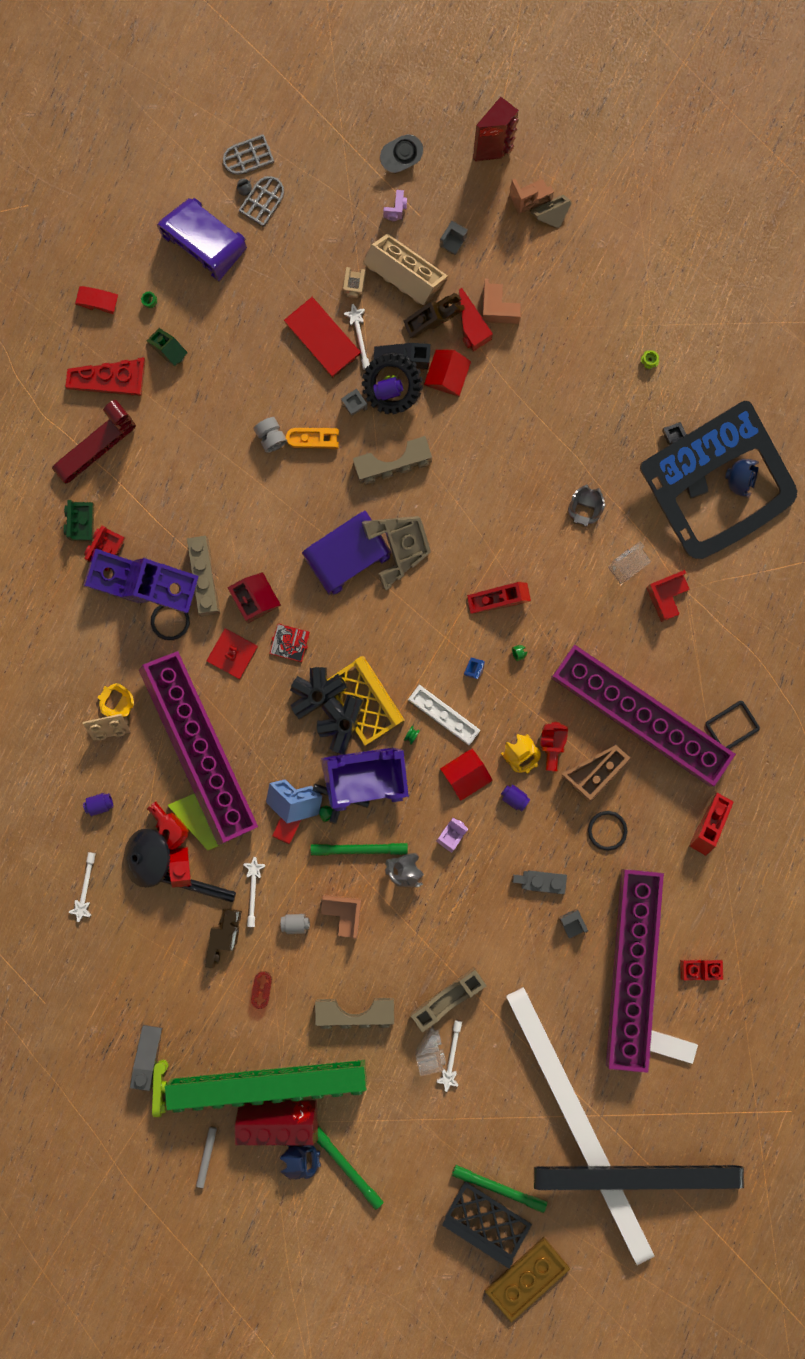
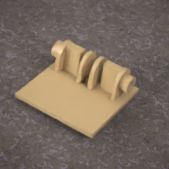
[83,714,131,740]

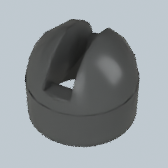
[237,178,252,196]

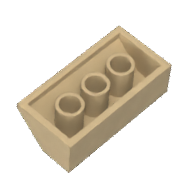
[363,234,448,305]

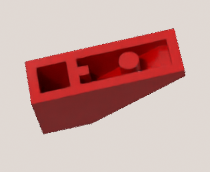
[458,288,493,351]
[467,582,531,614]
[689,793,734,856]

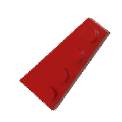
[65,357,146,396]

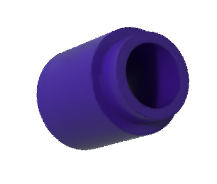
[374,377,403,400]
[501,784,530,812]
[83,793,114,816]

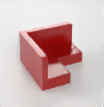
[646,570,690,622]

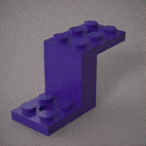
[83,549,199,613]

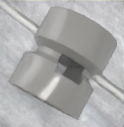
[253,417,287,453]

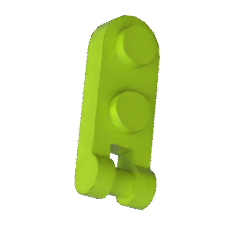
[152,1060,169,1117]

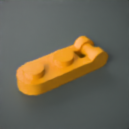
[286,428,339,449]

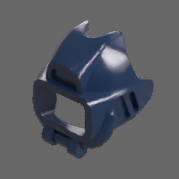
[280,1145,321,1179]

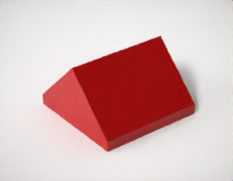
[424,350,471,397]
[440,748,493,801]

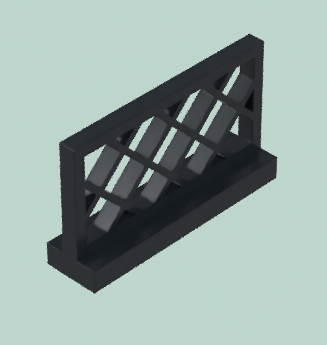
[439,1181,532,1269]

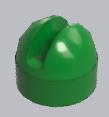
[141,291,157,308]
[511,645,527,662]
[319,806,333,822]

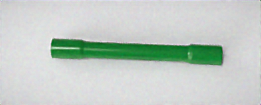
[311,843,408,856]
[317,1126,384,1210]
[451,1164,548,1213]

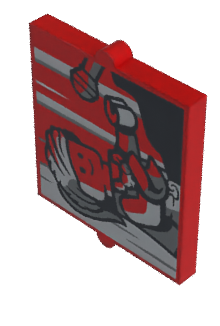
[270,624,310,662]

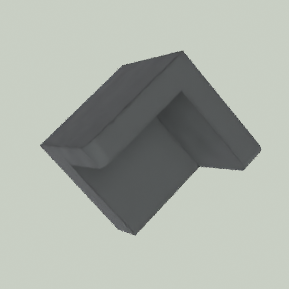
[440,221,468,255]
[341,388,367,416]
[559,909,588,938]

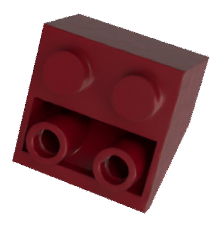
[227,572,281,624]

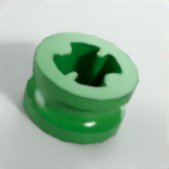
[404,726,420,745]

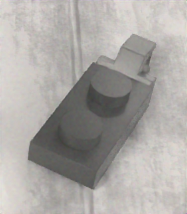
[512,870,567,894]

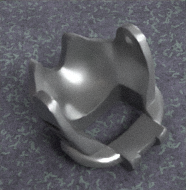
[568,484,605,527]
[385,853,424,887]

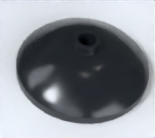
[124,829,170,888]

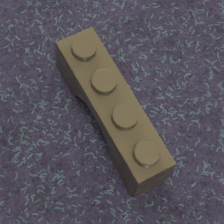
[353,436,432,485]
[187,535,220,617]
[411,968,486,1032]
[315,998,394,1029]

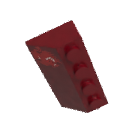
[473,97,519,161]
[235,1100,318,1145]

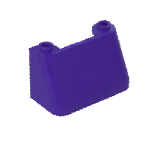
[157,198,247,282]
[302,511,392,595]
[321,748,409,811]

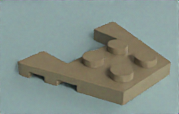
[361,516,431,590]

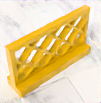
[327,656,405,746]

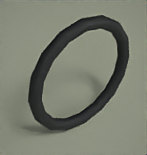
[151,605,190,641]
[588,811,628,851]

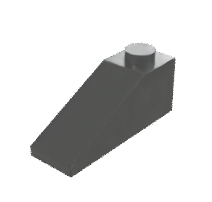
[130,1025,163,1091]

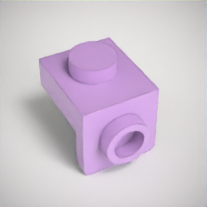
[383,190,407,221]
[436,818,468,853]

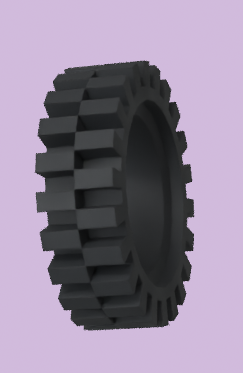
[362,353,423,414]

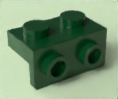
[64,500,94,541]

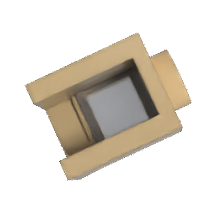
[343,267,366,298]

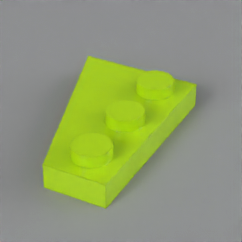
[168,794,224,850]

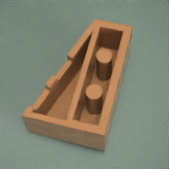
[562,745,630,803]

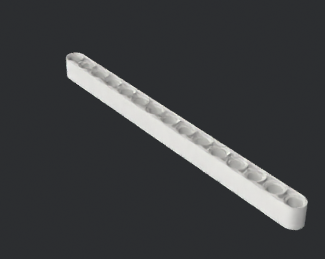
[506,987,655,1265]

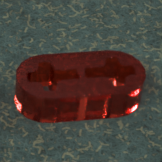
[251,971,272,1009]

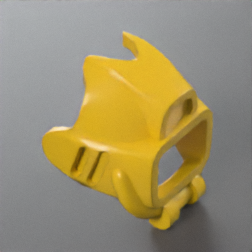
[97,683,134,717]
[501,734,541,774]

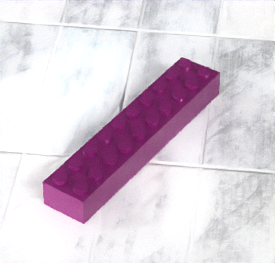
[551,644,736,787]
[139,651,258,846]
[606,869,664,1073]

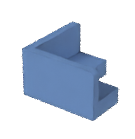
[266,780,322,823]

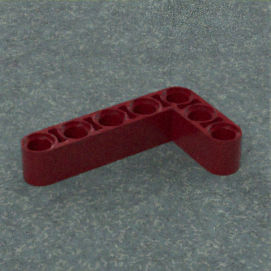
[52,400,136,484]

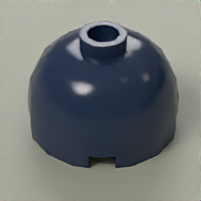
[725,459,759,498]

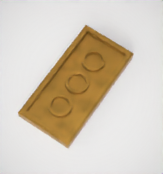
[485,1237,570,1323]

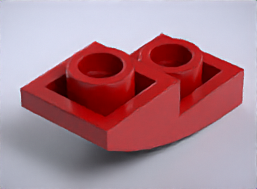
[75,286,118,314]
[272,818,301,844]
[680,960,723,981]

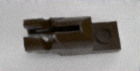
[403,293,465,338]
[205,909,242,968]

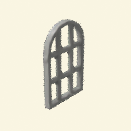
[223,134,274,175]
[239,176,284,227]

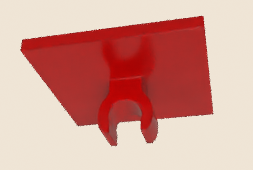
[207,628,258,679]

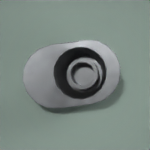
[380,134,423,173]

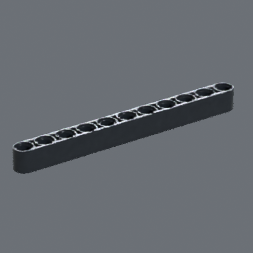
[534,1165,744,1190]

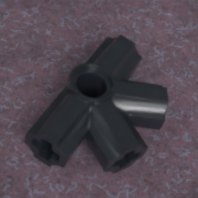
[290,667,348,719]
[316,694,364,754]

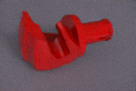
[541,722,568,771]
[147,801,189,850]

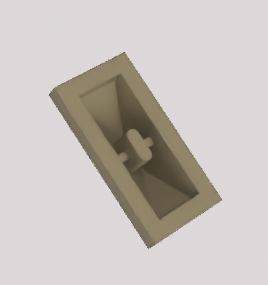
[530,195,571,228]

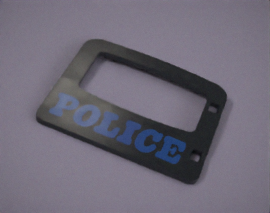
[640,401,797,559]

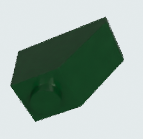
[147,328,188,366]

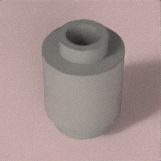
[281,914,310,934]

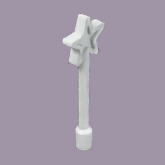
[344,304,370,370]
[69,852,96,922]
[243,857,266,927]
[437,1020,462,1092]

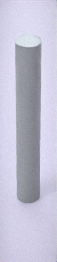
[196,1127,217,1188]

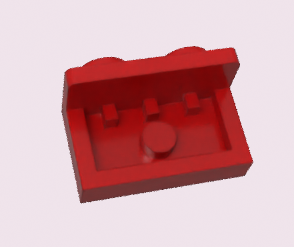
[84,525,126,572]

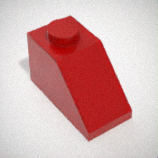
[169,847,192,888]

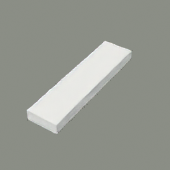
[408,685,481,745]
[650,1030,698,1064]

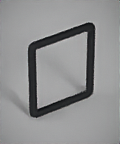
[705,701,760,749]

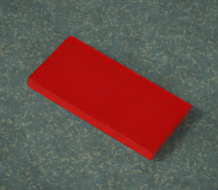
[284,296,361,378]

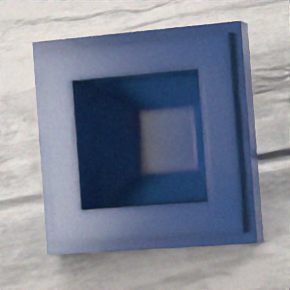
[464,657,485,679]

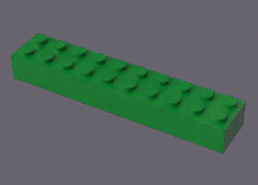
[165,1060,367,1113]

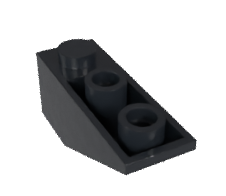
[373,343,431,369]

